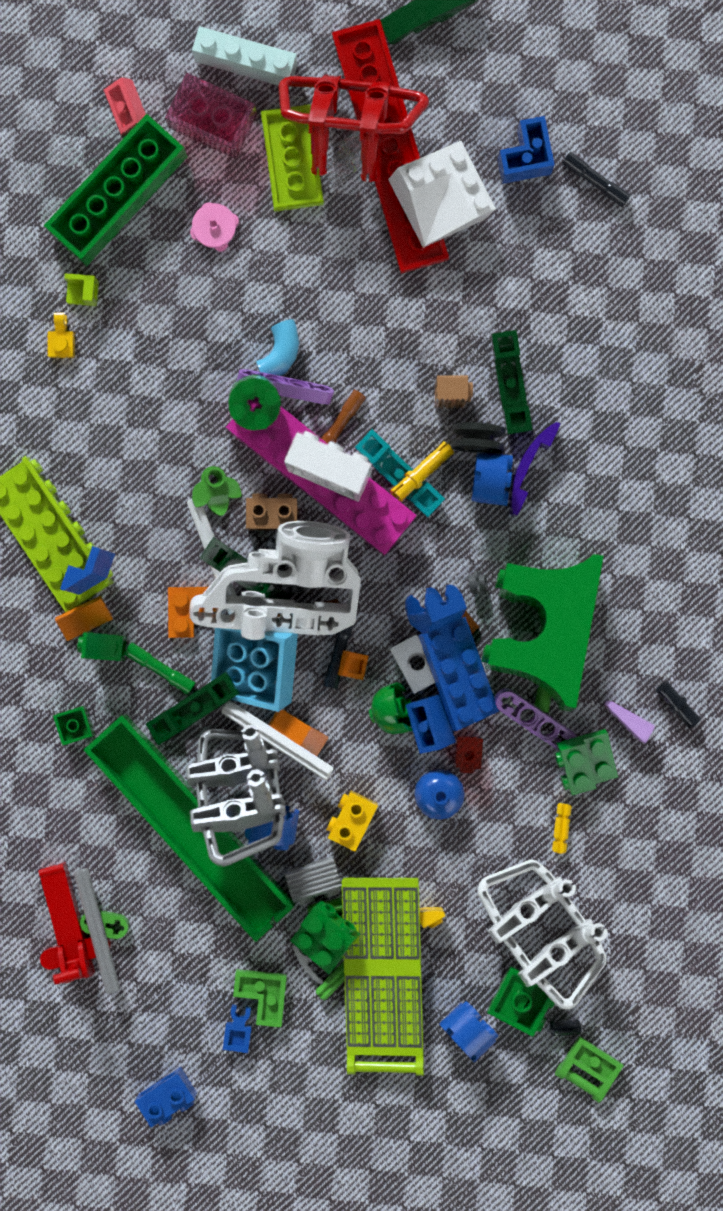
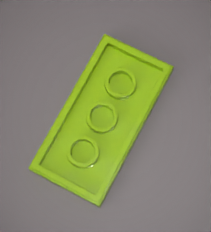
[261,104,324,212]

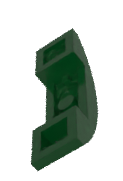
[491,330,533,435]
[199,537,293,600]
[145,672,240,745]

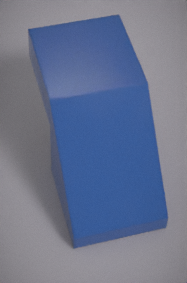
[60,546,115,595]

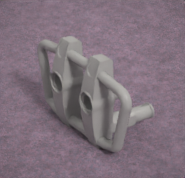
[186,725,286,866]

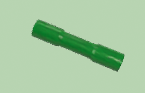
[124,642,196,695]

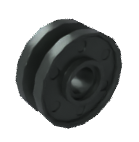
[451,422,506,453]

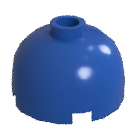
[414,768,465,820]

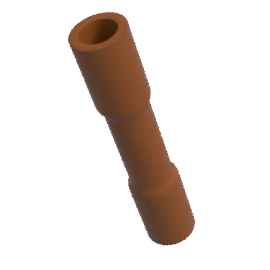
[321,389,367,444]

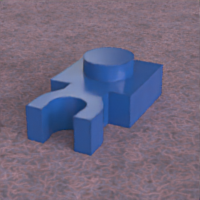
[222,1004,252,1053]

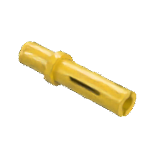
[390,441,454,502]

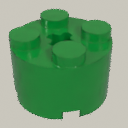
[228,375,281,430]

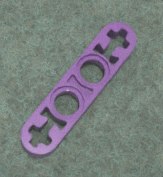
[236,369,334,405]
[495,688,577,750]

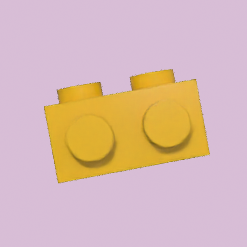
[326,790,378,852]

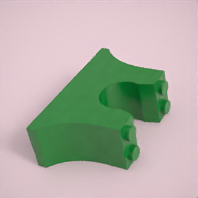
[481,554,604,712]

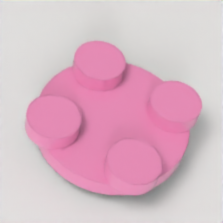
[190,202,239,252]

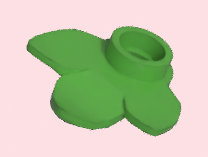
[192,466,241,516]

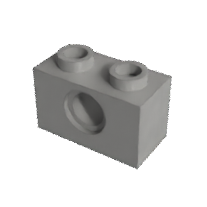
[390,635,435,694]

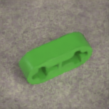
[80,910,130,939]

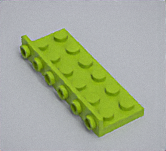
[0,456,114,612]

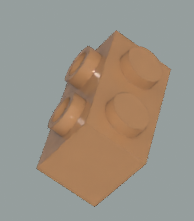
[246,493,298,531]

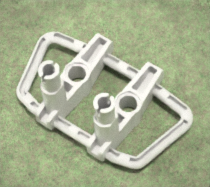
[478,860,608,1009]

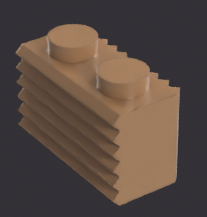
[435,375,473,409]

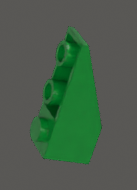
[77,632,127,661]

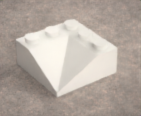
[388,141,496,248]
[284,431,371,502]

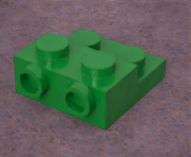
[555,729,618,796]
[290,901,360,974]
[487,965,555,1037]

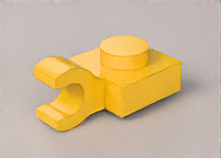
[48,313,75,358]

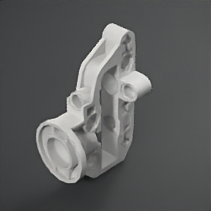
[190,521,361,640]

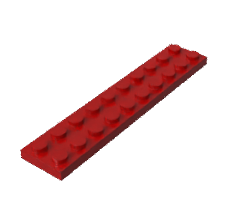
[332,19,449,274]

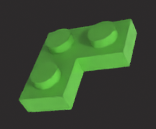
[233,969,287,1027]

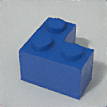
[497,116,555,184]

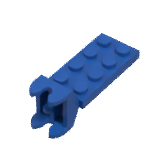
[405,585,499,731]

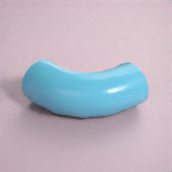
[256,319,300,376]

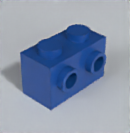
[406,694,456,754]
[134,1067,197,1128]

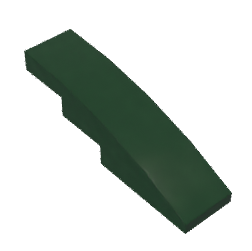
[380,0,478,45]

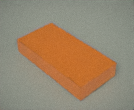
[55,596,113,641]

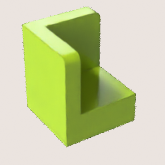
[64,273,99,307]

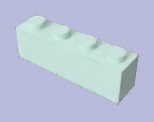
[192,26,298,89]

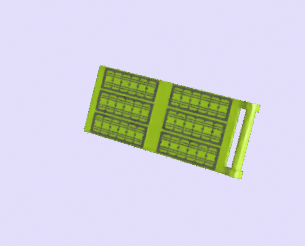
[342,878,424,1076]

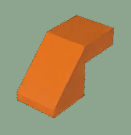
[268,709,329,756]

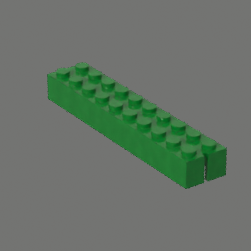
[84,714,295,942]

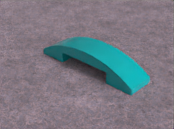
[354,429,445,517]

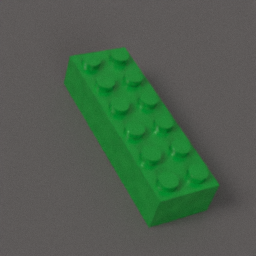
[43,113,187,267]

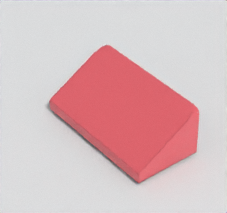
[104,77,146,136]

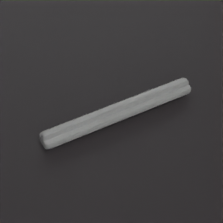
[74,868,120,994]

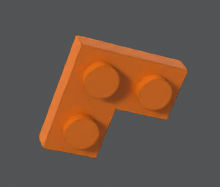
[168,587,216,638]

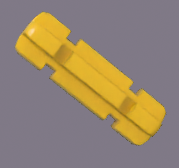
[552,803,572,854]

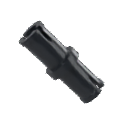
[655,680,701,729]

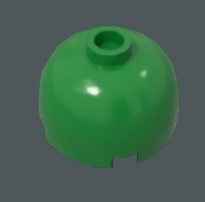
[369,682,413,735]

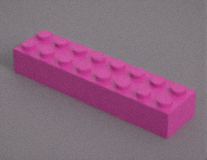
[226,397,417,557]

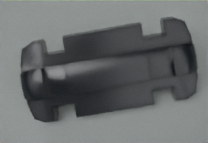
[550,1020,581,1036]

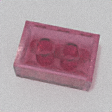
[165,72,257,159]

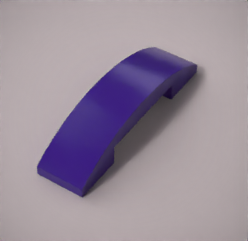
[509,422,561,518]

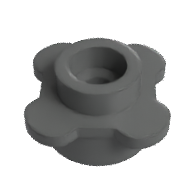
[468,570,488,596]

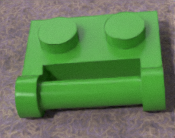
[555,1036,624,1103]

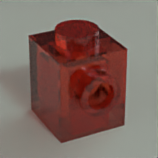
[454,735,483,773]

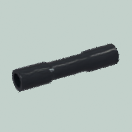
[562,151,631,208]
[323,625,353,689]

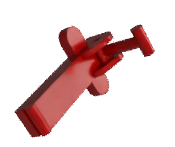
[39,862,111,985]

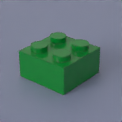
[53,705,95,746]

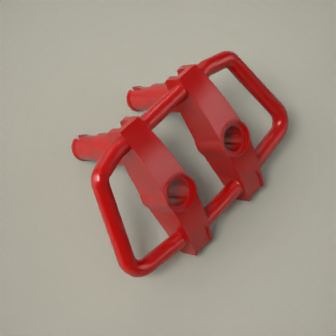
[278,74,429,182]

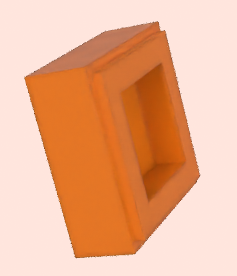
[338,650,369,680]

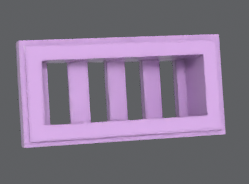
[604,700,655,744]

